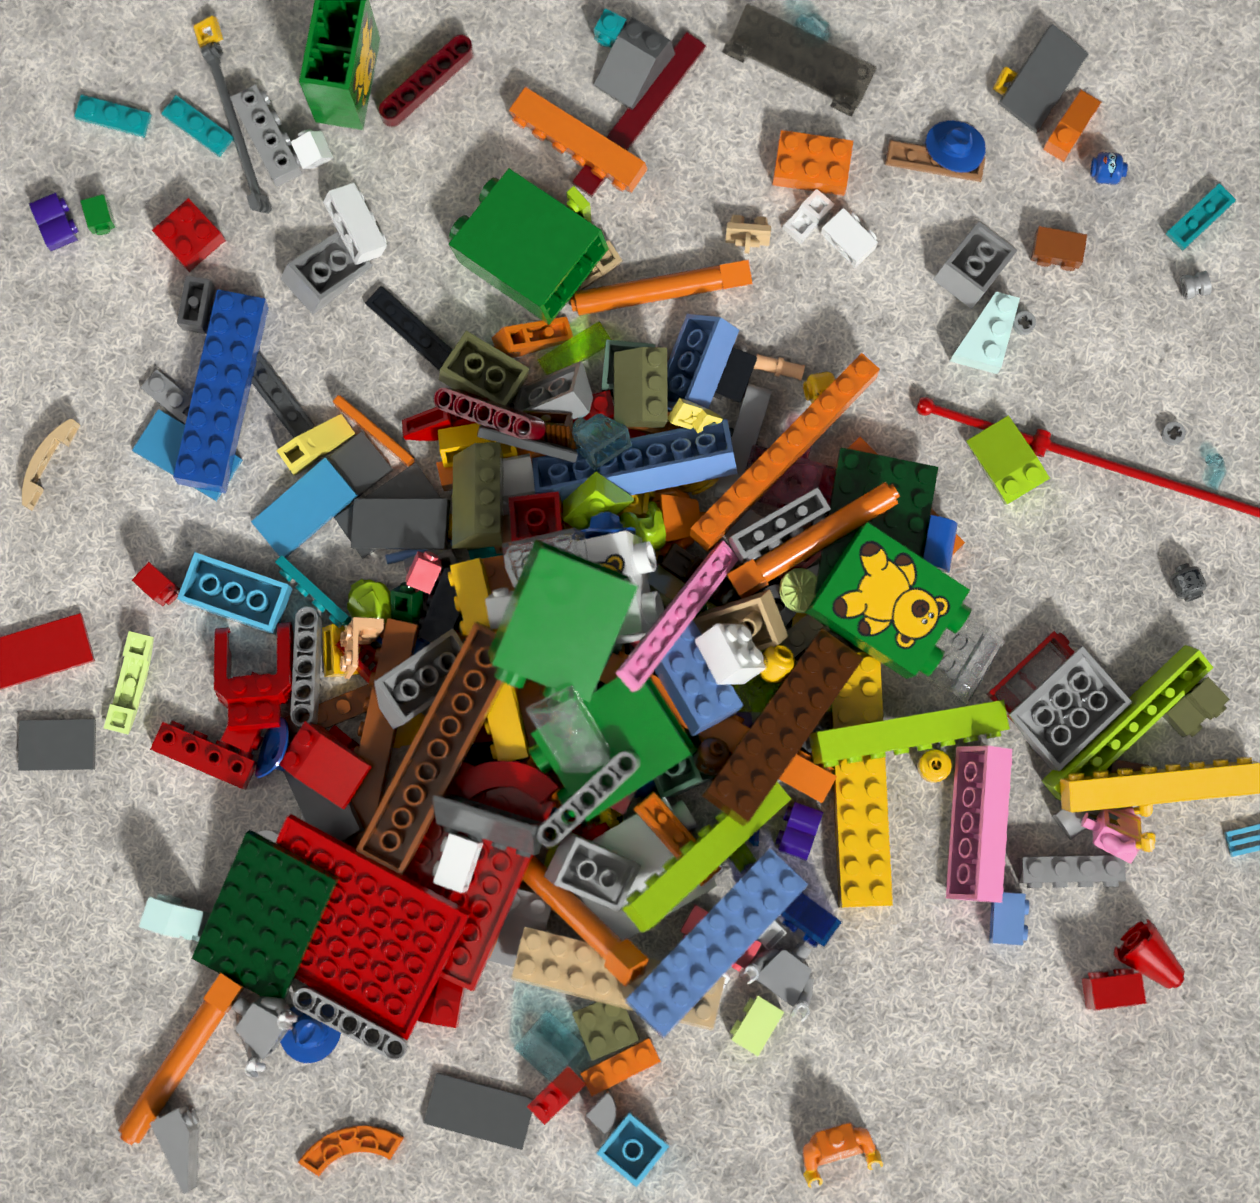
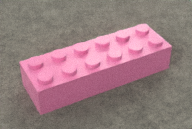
[946,746,1012,903]

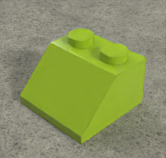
[562,472,634,531]

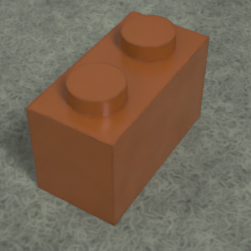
[1031,226,1087,271]

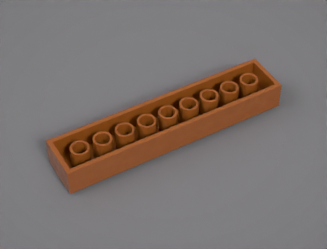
[356,622,504,875]

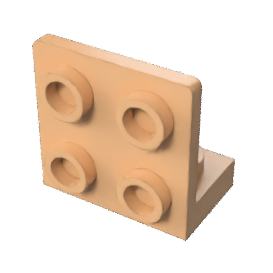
[340,617,384,679]

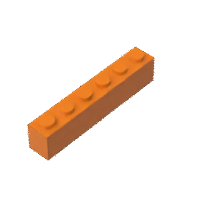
[509,87,648,193]

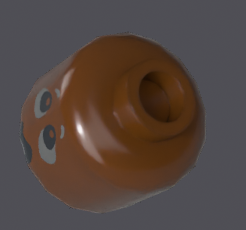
[693,737,730,775]

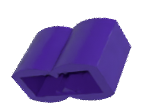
[29,192,79,252]
[775,802,823,861]

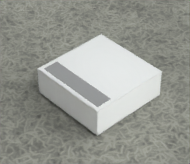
[757,921,787,950]

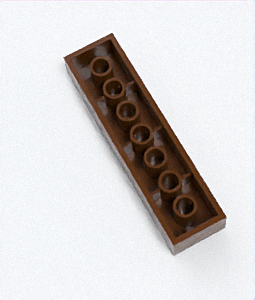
[702,628,864,826]

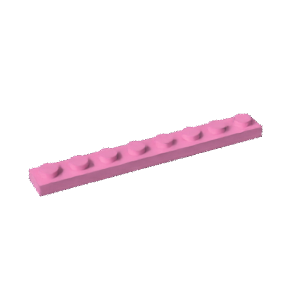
[616,540,738,692]

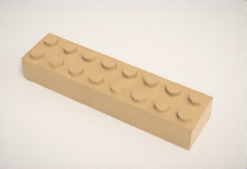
[512,927,726,1031]

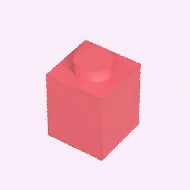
[406,551,442,594]

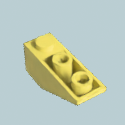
[276,414,355,476]

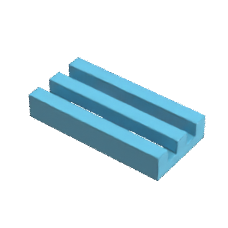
[1224,824,1260,857]

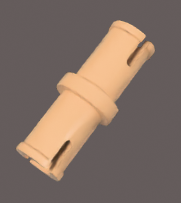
[754,354,805,380]

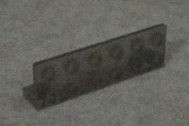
[722,3,877,117]

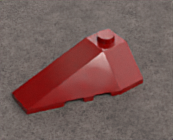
[418,977,465,1028]

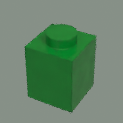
[80,194,116,235]

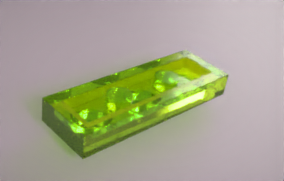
[537,321,612,376]

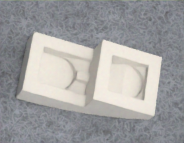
[782,189,835,244]

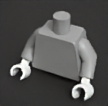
[739,942,814,1022]
[233,996,298,1077]

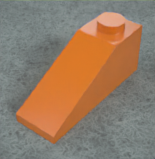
[1043,90,1102,162]
[492,317,574,358]

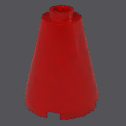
[1114,919,1185,989]

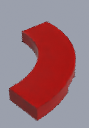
[454,761,560,805]

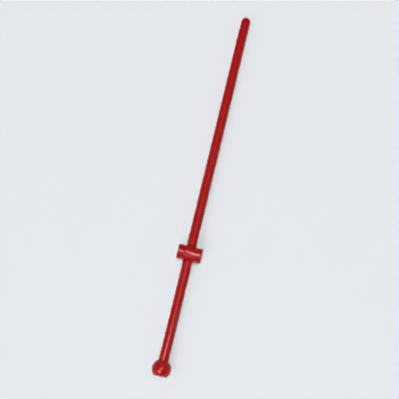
[916,397,1260,518]

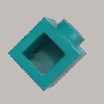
[594,8,627,48]

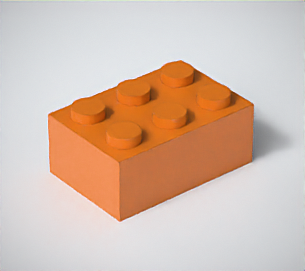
[773,130,853,196]

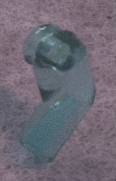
[1205,453,1227,491]

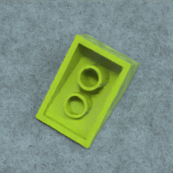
[966,415,1050,505]

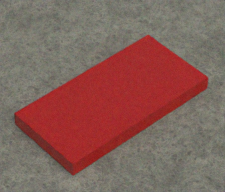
[0,613,95,690]

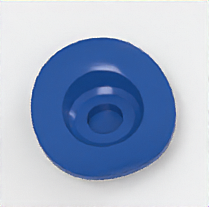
[925,120,986,173]
[576,512,636,541]
[255,717,290,778]
[280,998,341,1063]

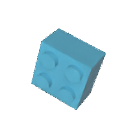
[596,1111,669,1188]

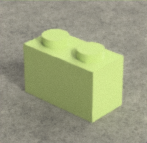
[729,995,784,1056]

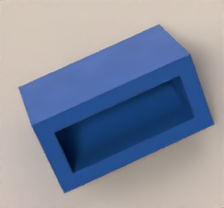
[923,515,958,573]

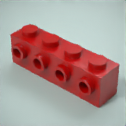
[150,720,258,790]

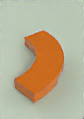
[298,1125,404,1176]

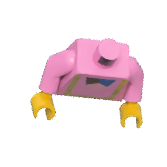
[1081,804,1155,863]

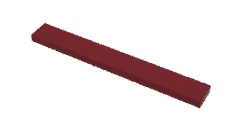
[572,32,706,198]

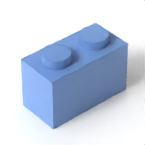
[989,892,1029,945]

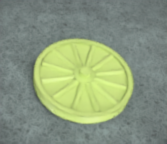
[779,568,817,613]

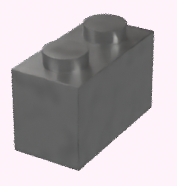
[177,276,215,334]

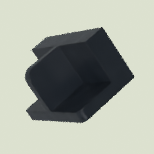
[713,347,757,402]

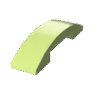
[104,631,154,734]

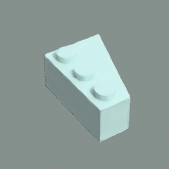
[950,292,1020,374]
[139,894,211,942]

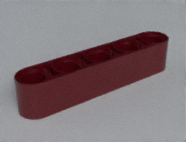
[379,34,474,127]
[434,388,545,440]

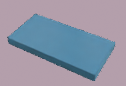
[132,409,243,502]
[251,457,358,558]

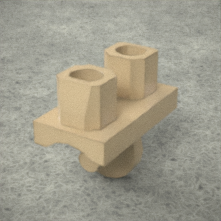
[725,215,771,254]

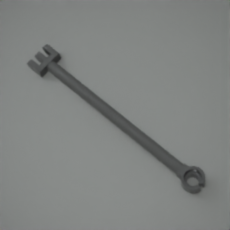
[201,42,272,214]

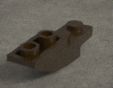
[659,543,742,606]

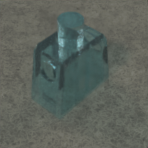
[572,414,632,470]

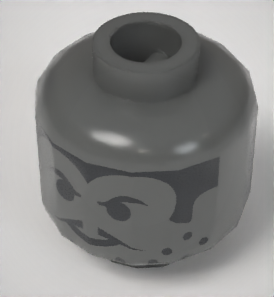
[1170,563,1207,602]

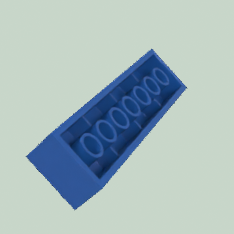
[173,289,269,494]

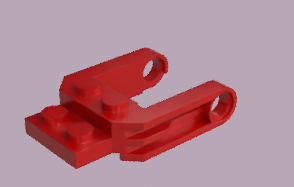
[214,622,294,731]

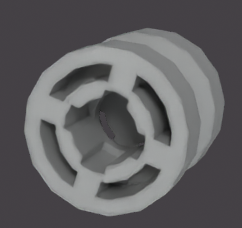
[1180,271,1212,300]

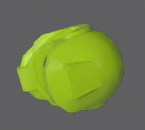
[619,501,666,552]
[347,578,391,623]

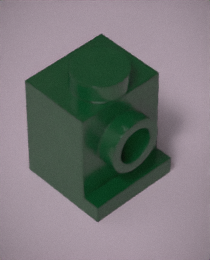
[391,582,426,623]

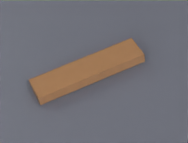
[885,140,986,182]

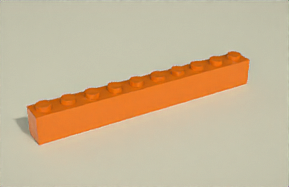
[689,353,880,552]
[599,651,837,803]

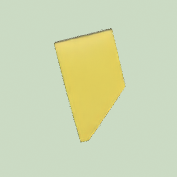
[668,398,723,433]

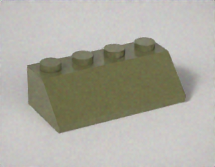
[452,442,503,548]

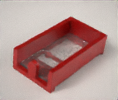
[986,631,1075,723]

